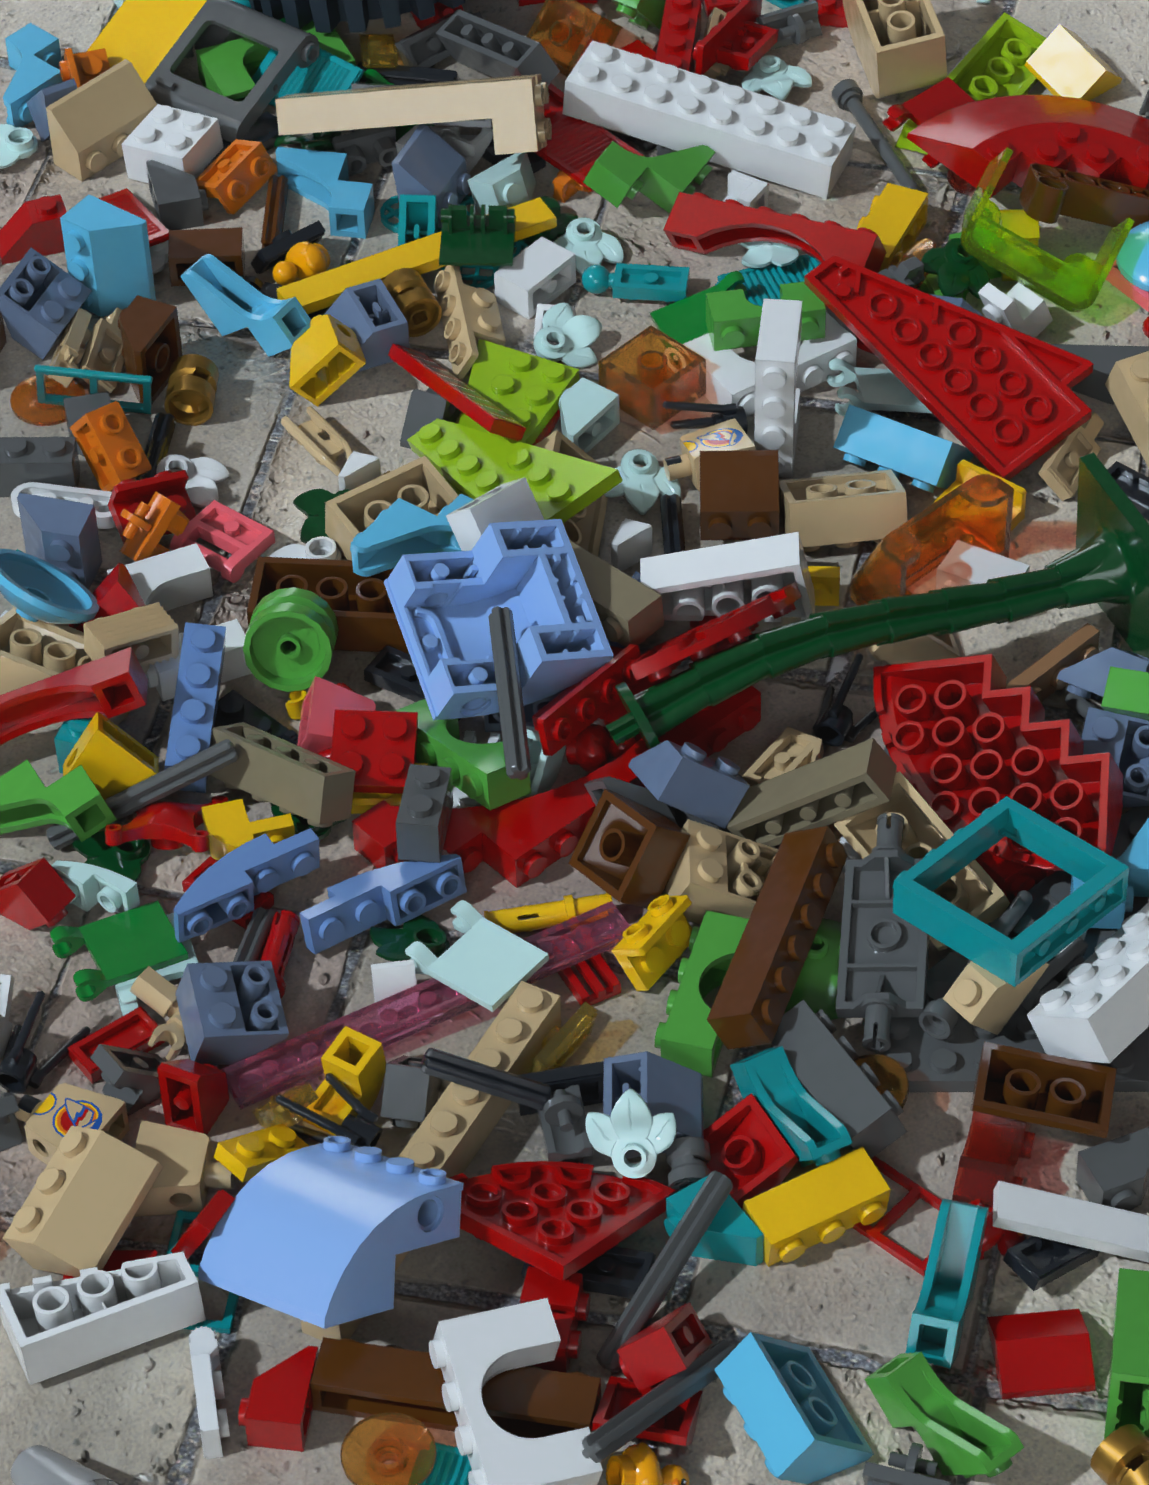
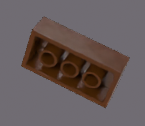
[247,556,409,654]

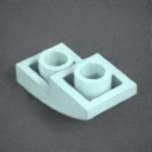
[51,860,140,914]

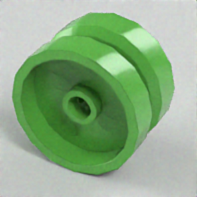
[243,587,338,692]

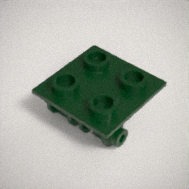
[439,204,516,267]

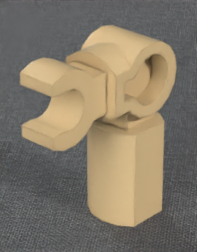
[130,966,187,1061]

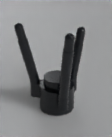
[662,401,748,434]
[812,653,878,747]
[0,991,90,1094]
[275,1073,383,1147]

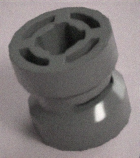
[666,1136,712,1192]

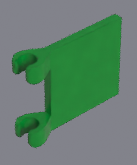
[650,271,747,363]
[50,900,189,1002]

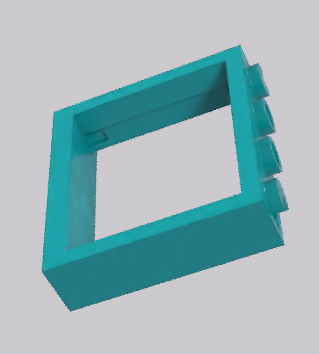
[893,796,1129,987]

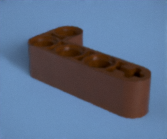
[1019,163,1149,231]

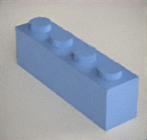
[165,622,226,793]

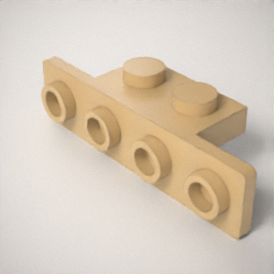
[434,265,506,380]

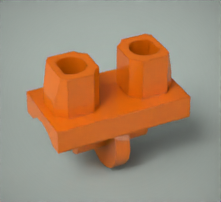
[119,492,189,562]

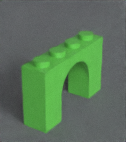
[196,20,356,102]

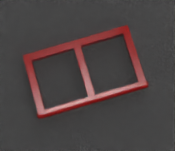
[852,1156,942,1277]

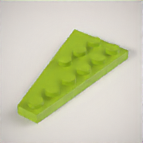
[445,338,580,495]
[407,418,623,523]

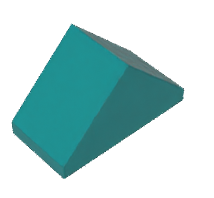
[398,194,439,246]

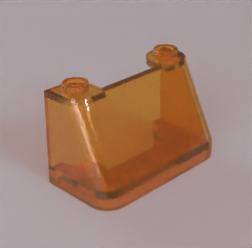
[850,474,1014,605]

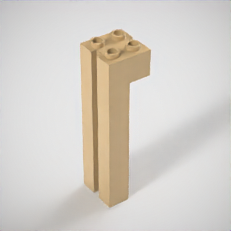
[275,74,552,155]

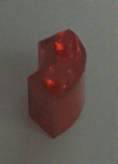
[952,1111,1036,1207]

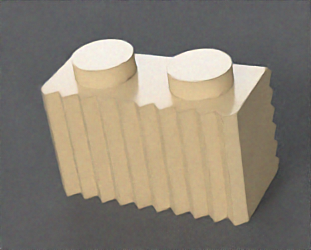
[83,602,179,667]

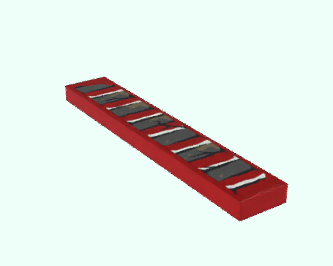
[388,343,526,441]

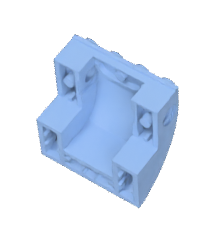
[384,519,614,720]
[198,1136,463,1329]

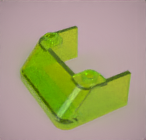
[961,147,1135,312]

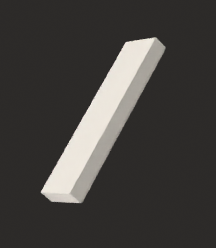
[993,1181,1149,1263]

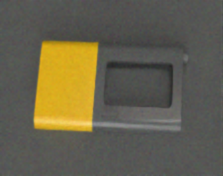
[86,0,320,143]

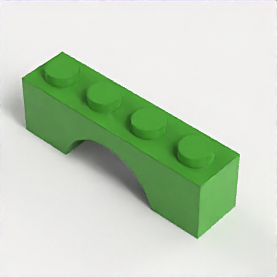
[395,699,531,810]
[654,910,749,1078]

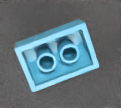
[60,194,156,317]
[833,404,973,493]
[714,1332,874,1485]

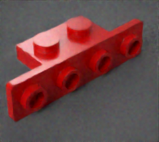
[693,0,778,75]
[532,644,645,756]

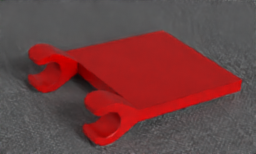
[883,77,975,168]

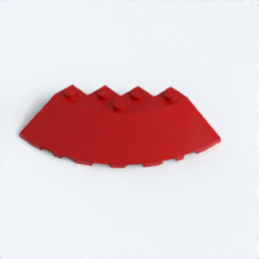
[907,95,1149,199]
[873,654,1123,871]

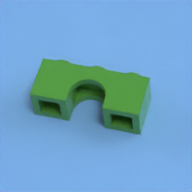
[706,281,826,351]

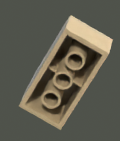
[842,0,947,99]

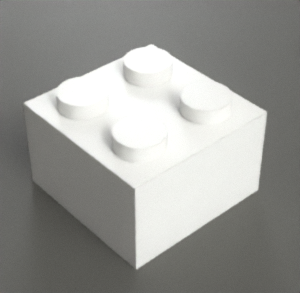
[121,104,223,184]

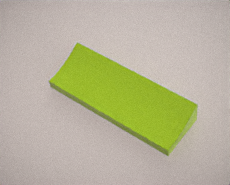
[895,12,1047,155]

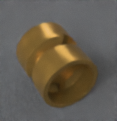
[382,268,442,337]
[164,354,219,426]
[1090,1424,1149,1485]

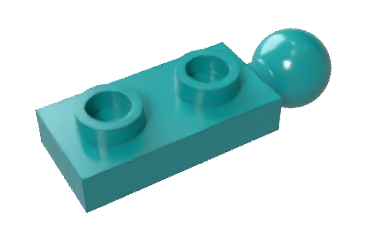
[582,263,690,302]

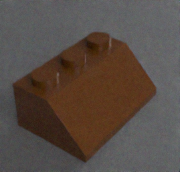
[970,1041,1117,1139]

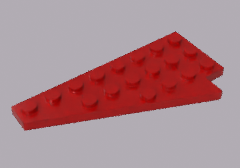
[804,255,1094,481]

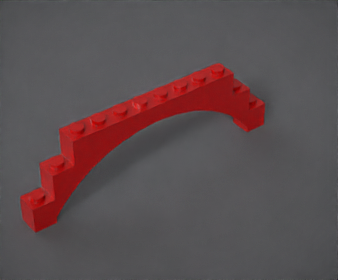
[352,616,761,888]

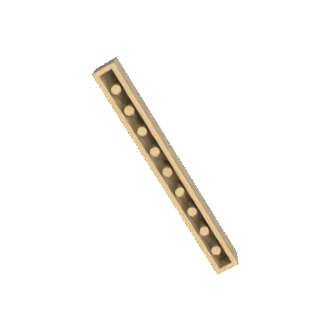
[300,981,562,1341]

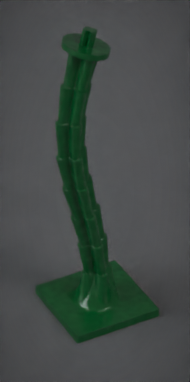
[606,452,1149,749]

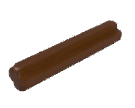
[261,175,289,249]

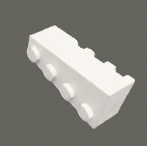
[640,532,815,622]
[0,1252,206,1385]

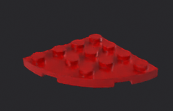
[629,582,802,683]
[449,1161,676,1281]

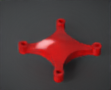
[105,796,228,852]

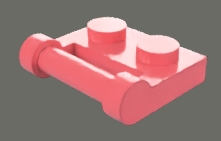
[170,500,275,583]

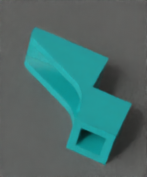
[730,1046,853,1167]
[906,1198,989,1368]

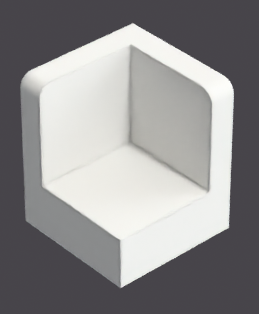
[723,170,768,209]

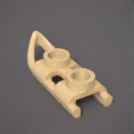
[281,406,353,477]

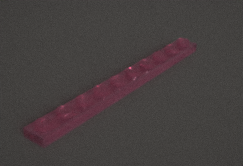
[220,901,630,1110]

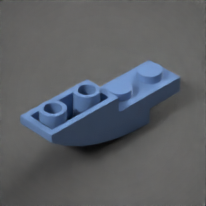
[173,828,320,943]
[300,854,467,955]

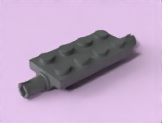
[836,813,930,1052]

